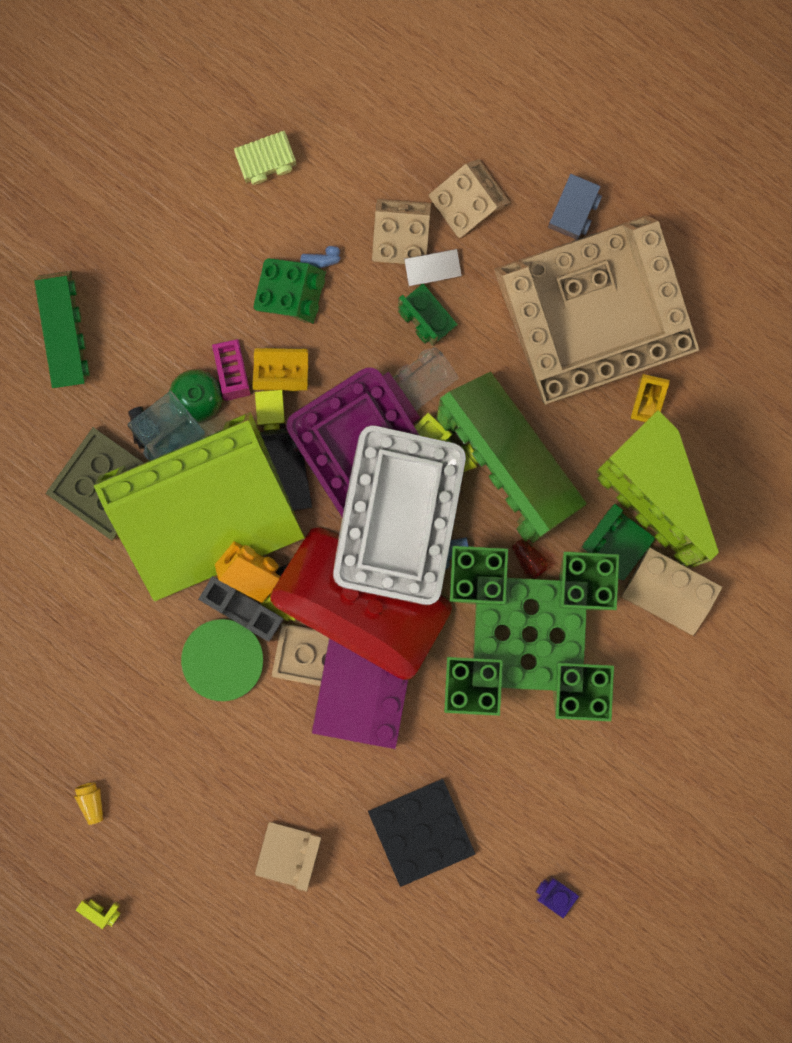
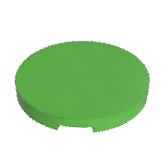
[181,619,263,701]

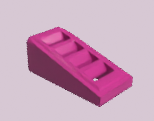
[212,339,250,401]

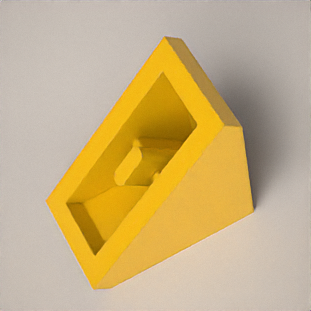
[630,374,670,422]

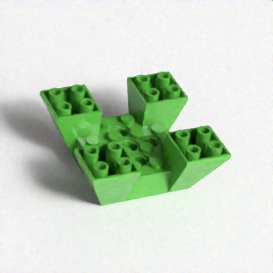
[444,546,619,721]

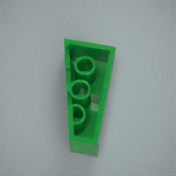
[34,271,90,388]

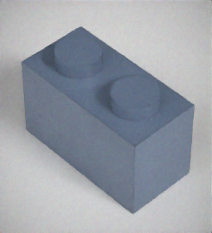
[548,174,602,240]

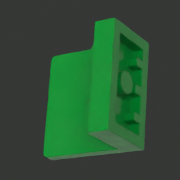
[398,284,458,346]
[580,504,655,581]

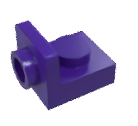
[535,876,579,918]

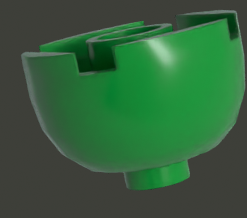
[169,369,223,424]

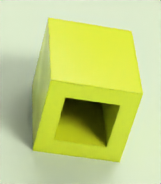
[255,390,286,431]

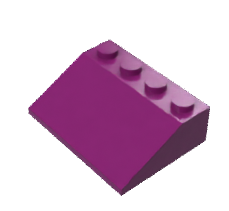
[312,638,408,749]

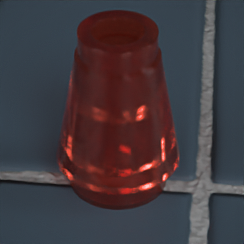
[511,538,550,579]

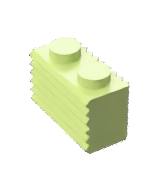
[234,131,296,185]

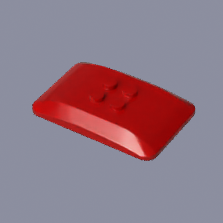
[270,527,452,680]

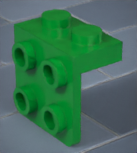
[253,258,326,324]

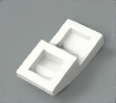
[404,249,462,286]

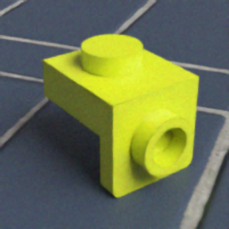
[415,413,452,443]

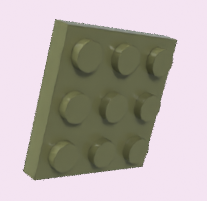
[45,427,143,541]

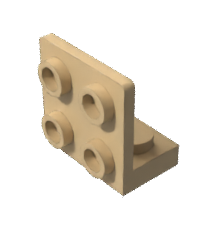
[429,159,510,238]
[372,199,431,264]
[255,822,322,891]

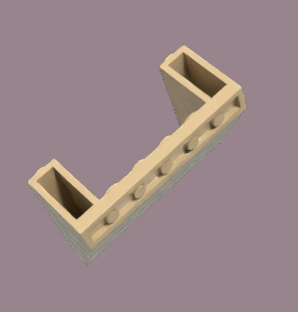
[494,215,699,405]

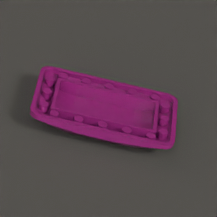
[286,367,420,518]

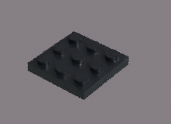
[368,778,476,887]

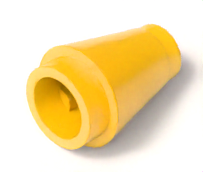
[74,782,104,825]

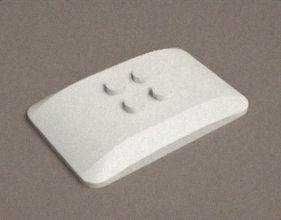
[333,426,466,605]

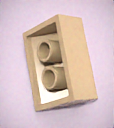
[621,548,722,636]

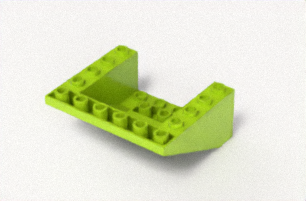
[596,410,719,568]
[94,412,305,602]

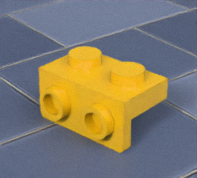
[253,348,308,391]

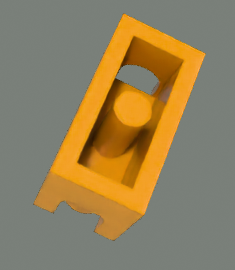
[215,541,281,603]

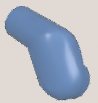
[300,246,341,268]

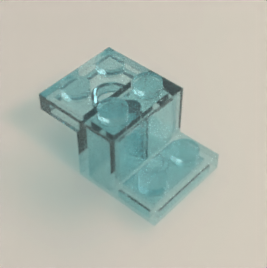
[127,391,205,461]

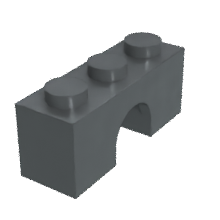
[198,576,284,642]

